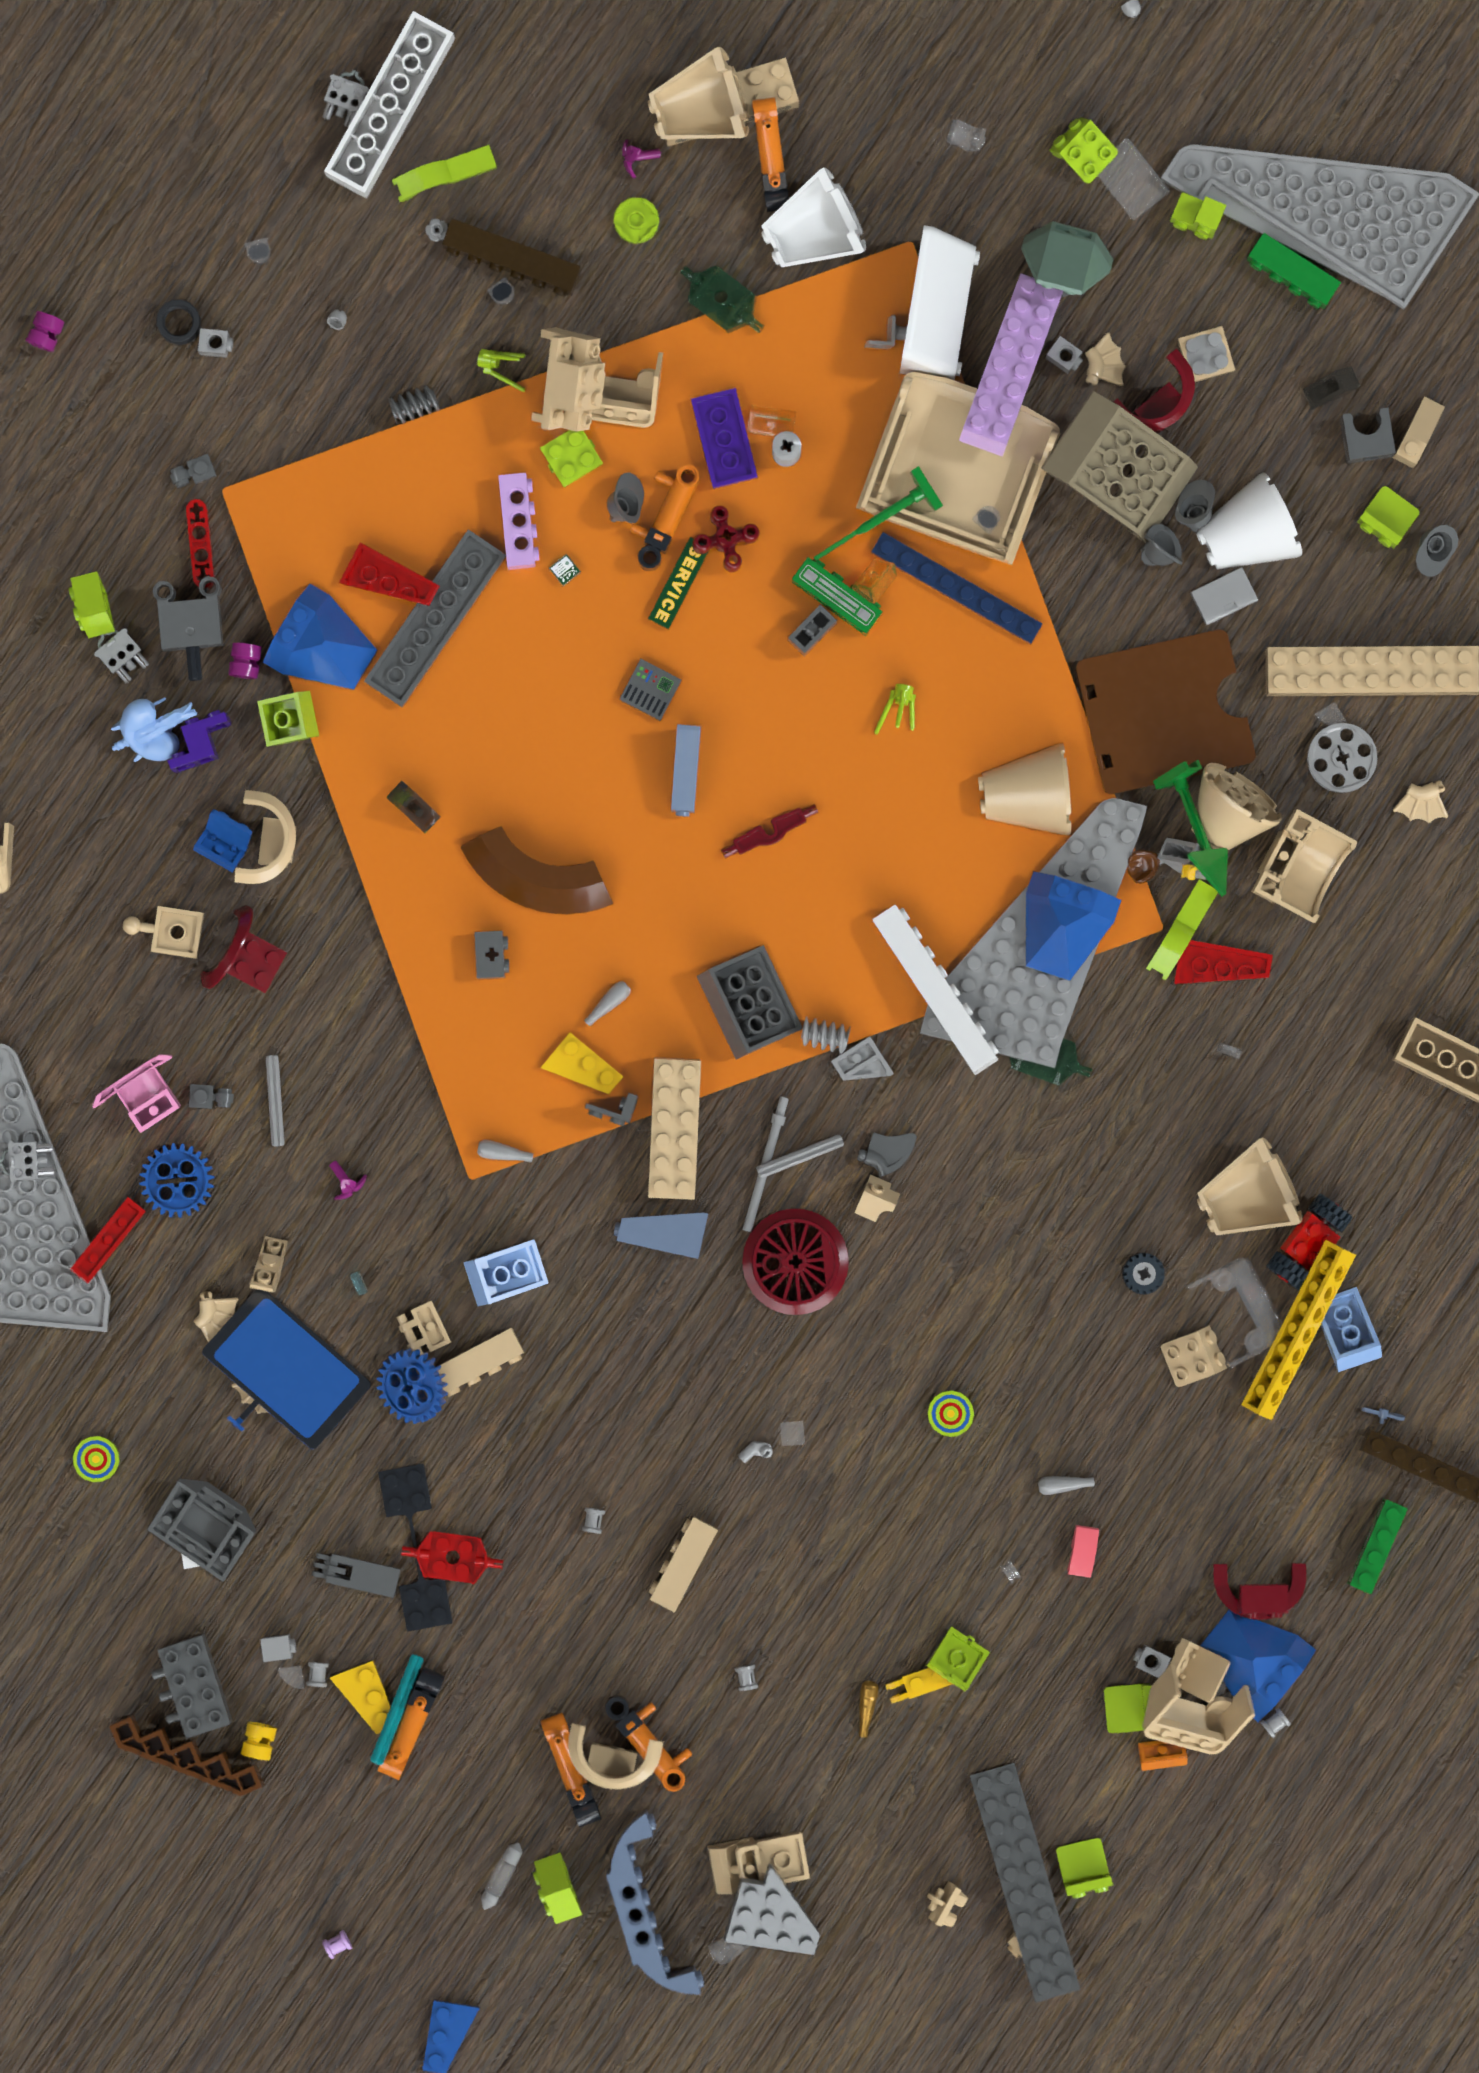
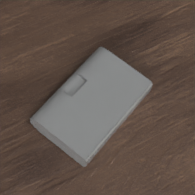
[1190,567,1258,625]

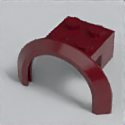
[1113,348,1195,434]
[201,905,287,993]
[1213,1563,1306,1620]

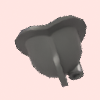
[1141,524,1183,566]

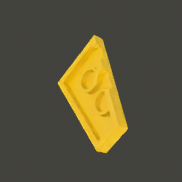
[541,1033,623,1094]
[330,1660,391,1734]

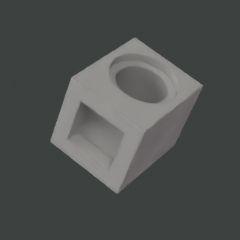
[198,328,233,358]
[1046,336,1083,374]
[260,1634,296,1662]
[1133,1644,1171,1678]

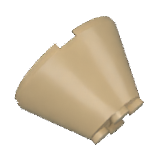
[1191,763,1282,850]

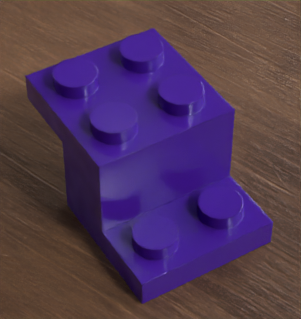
[168,710,232,774]

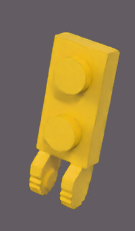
[885,1667,953,1703]

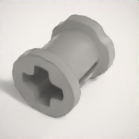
[582,1507,605,1534]
[306,1662,329,1687]
[734,1664,758,1691]
[1260,1708,1291,1738]

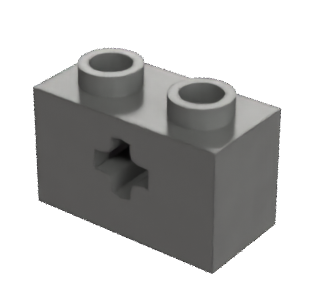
[788,604,837,657]
[475,931,510,979]

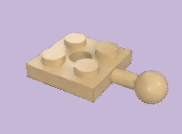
[123,906,204,959]

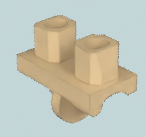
[926,1881,968,1927]

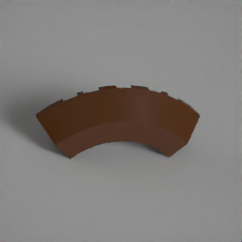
[461,826,613,914]

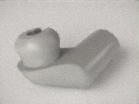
[737,1441,773,1463]

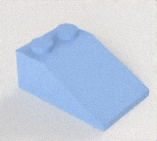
[463,1239,548,1306]
[1321,1287,1382,1372]

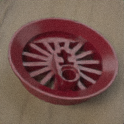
[742,1209,849,1315]

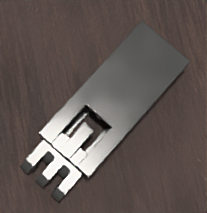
[311,1553,401,1598]

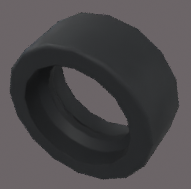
[156,299,201,345]

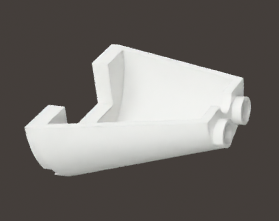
[761,168,866,267]
[1196,472,1302,569]

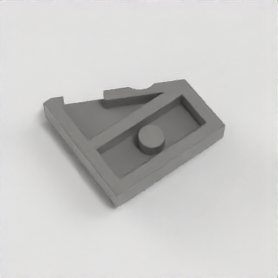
[831,1037,894,1081]

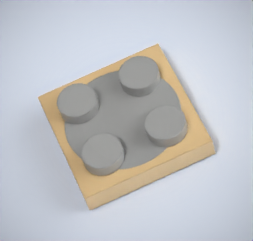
[1178,326,1235,382]

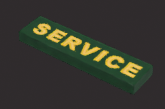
[648,537,710,630]

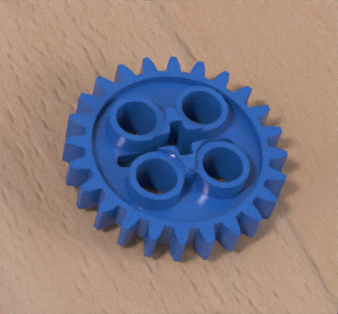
[139,1143,215,1218]
[377,1348,448,1424]

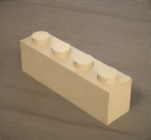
[438,1328,524,1397]
[648,1516,718,1613]

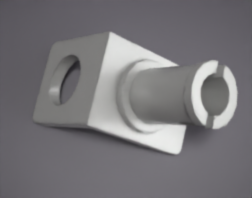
[865,315,907,349]

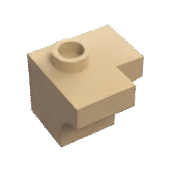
[855,1175,900,1222]

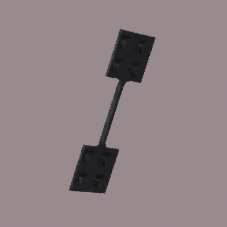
[378,1463,453,1632]

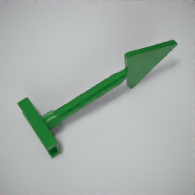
[814,466,943,561]
[1153,760,1228,896]

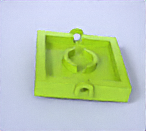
[540,430,603,487]
[926,1626,990,1691]

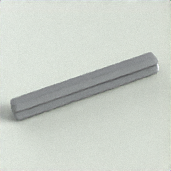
[266,1055,285,1146]
[756,1135,844,1178]

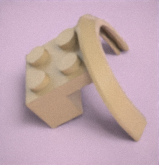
[235,790,296,884]
[568,1723,663,1789]

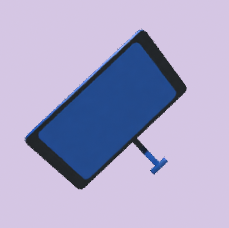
[202,1289,371,1449]

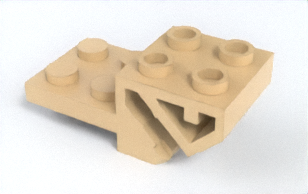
[707,1831,810,1894]

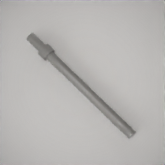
[742,1096,789,1232]

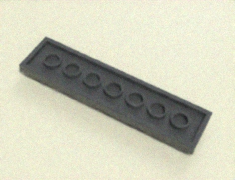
[364,529,506,708]

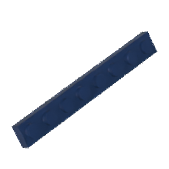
[871,532,1042,644]

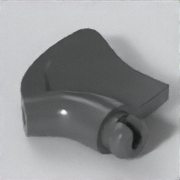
[857,1132,917,1177]

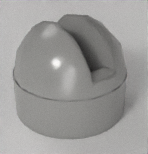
[1121,0,1141,17]
[327,309,347,330]

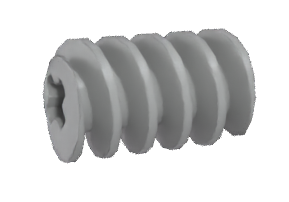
[772,431,801,467]
[801,1016,851,1054]

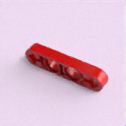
[186,499,215,589]

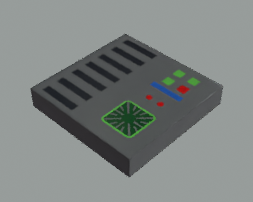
[619,659,682,721]

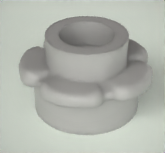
[426,219,448,242]

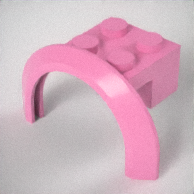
[93,1054,181,1133]

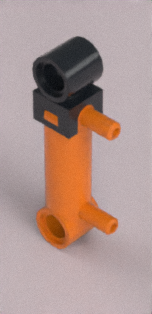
[752,97,789,212]
[630,464,700,571]
[378,1667,445,1780]
[606,1695,692,1792]
[540,1713,602,1828]

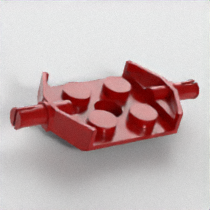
[401,1531,504,1584]

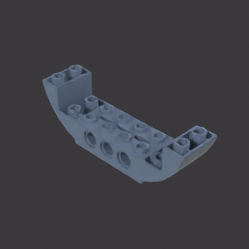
[606,1809,704,1995]

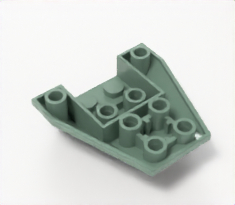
[1021,221,1113,295]

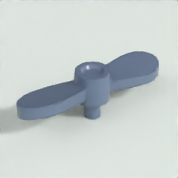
[1361,1407,1405,1424]

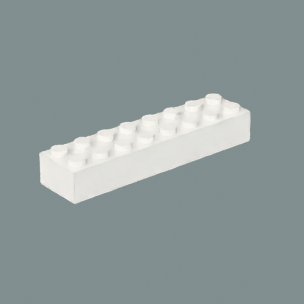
[324,11,455,199]

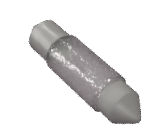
[481,1842,523,1910]

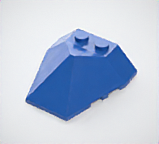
[263,584,377,690]
[1026,871,1121,981]
[1200,1609,1316,1722]

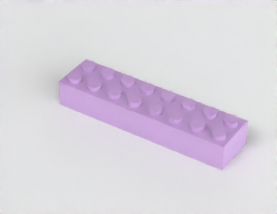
[959,274,1063,457]

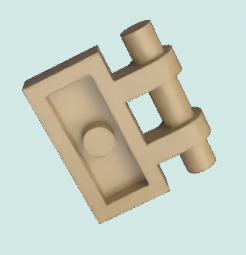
[396,1300,451,1356]

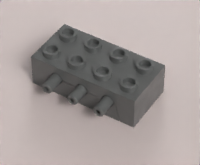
[151,1633,233,1739]

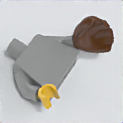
[1127,838,1206,884]

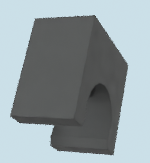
[1340,408,1395,464]

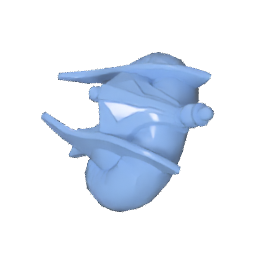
[111,698,197,762]

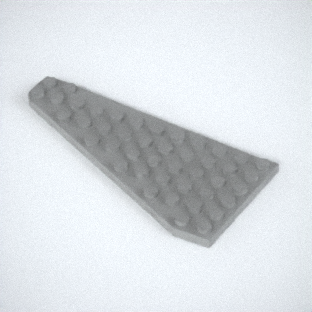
[1161,145,1479,310]
[920,798,1147,1068]
[0,1044,111,1332]

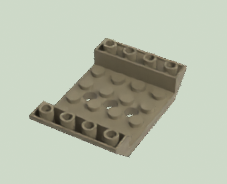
[1041,391,1198,543]

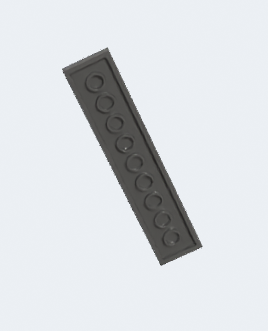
[970,1763,1080,2003]

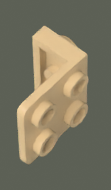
[1161,1325,1227,1387]
[1166,1638,1230,1703]

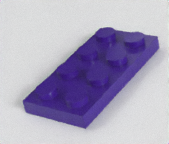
[691,388,758,489]

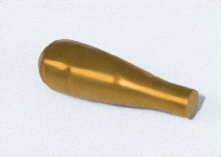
[859,1681,878,1738]

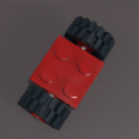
[1266,1193,1353,1290]

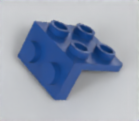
[193,810,252,873]

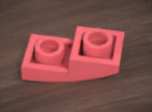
[1067,1525,1099,1578]

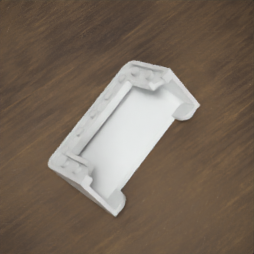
[900,225,980,380]

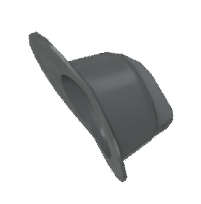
[607,473,644,523]
[1175,480,1215,532]
[1416,525,1458,576]

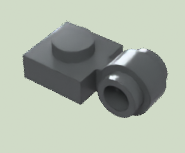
[170,454,217,488]
[189,1084,234,1109]

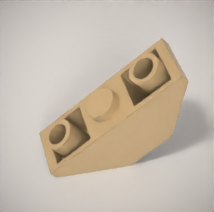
[250,1236,288,1292]

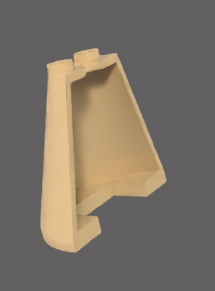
[648,47,749,139]
[978,743,1071,835]
[1197,1138,1303,1235]

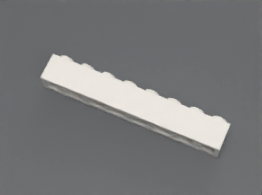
[872,904,999,1075]

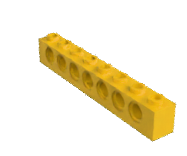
[1241,1240,1356,1420]

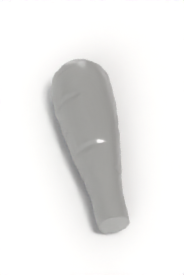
[584,981,631,1026]
[477,1139,534,1162]
[1038,1476,1095,1495]

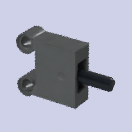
[153,576,224,681]

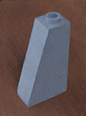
[671,724,701,817]
[613,1213,708,1259]

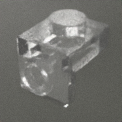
[946,119,986,152]
[708,1936,750,1965]

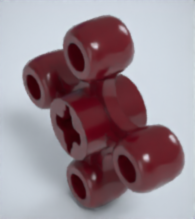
[692,506,760,573]

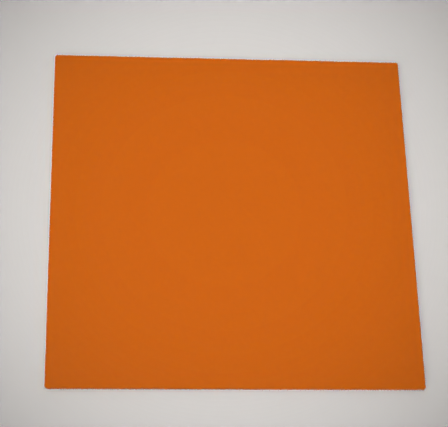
[222,242,1163,1180]

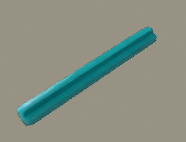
[370,1654,424,1765]

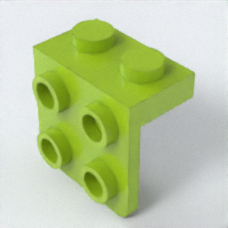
[1049,117,1118,183]
[1357,486,1419,549]
[1104,1683,1152,1733]
[1056,1838,1113,1898]

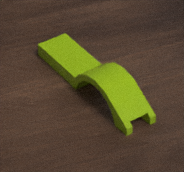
[392,145,497,202]
[1146,879,1218,980]

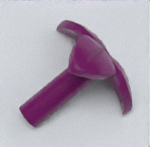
[622,139,661,178]
[329,1161,367,1200]

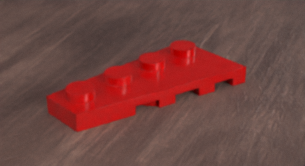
[339,542,440,606]
[1173,940,1273,984]

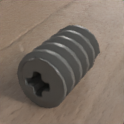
[389,385,440,424]

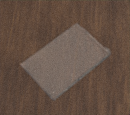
[1098,138,1171,221]

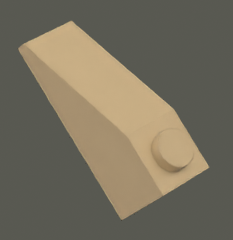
[1393,396,1445,468]

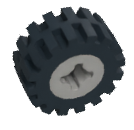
[1122,1253,1165,1295]

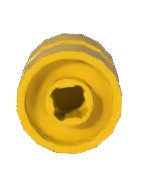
[241,1721,277,1760]

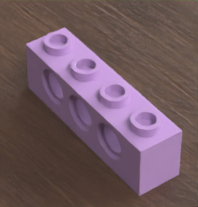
[498,473,540,570]

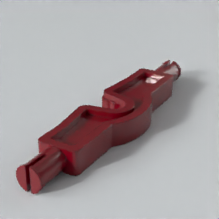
[721,804,819,859]

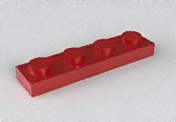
[69,1197,146,1284]

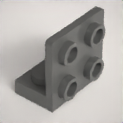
[584,1093,639,1126]

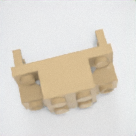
[531,327,605,432]

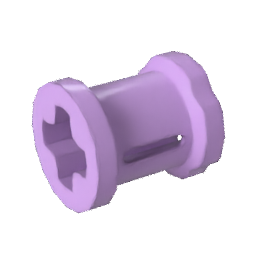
[322,1930,352,1959]

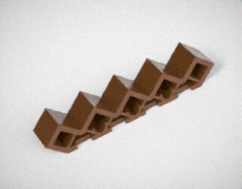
[109,1715,265,1796]

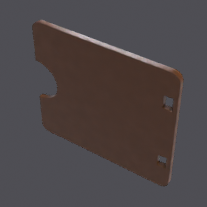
[1076,629,1256,794]

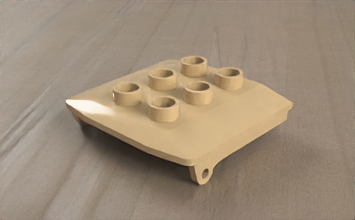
[856,372,1060,565]

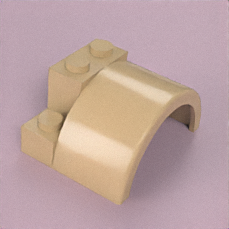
[1251,809,1357,923]

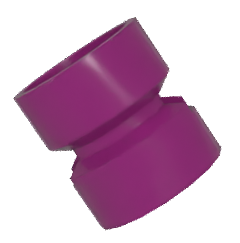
[25,311,65,352]
[228,643,262,680]

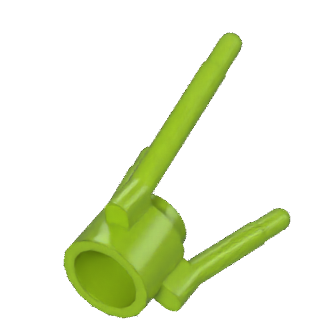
[477,349,526,392]
[874,684,916,735]

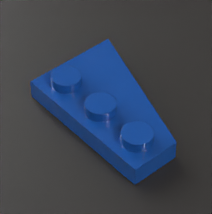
[423,2000,480,2073]

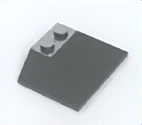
[147,1479,256,1582]

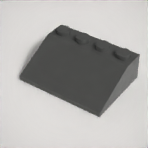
[697,945,803,1060]

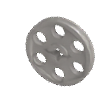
[1307,723,1377,793]

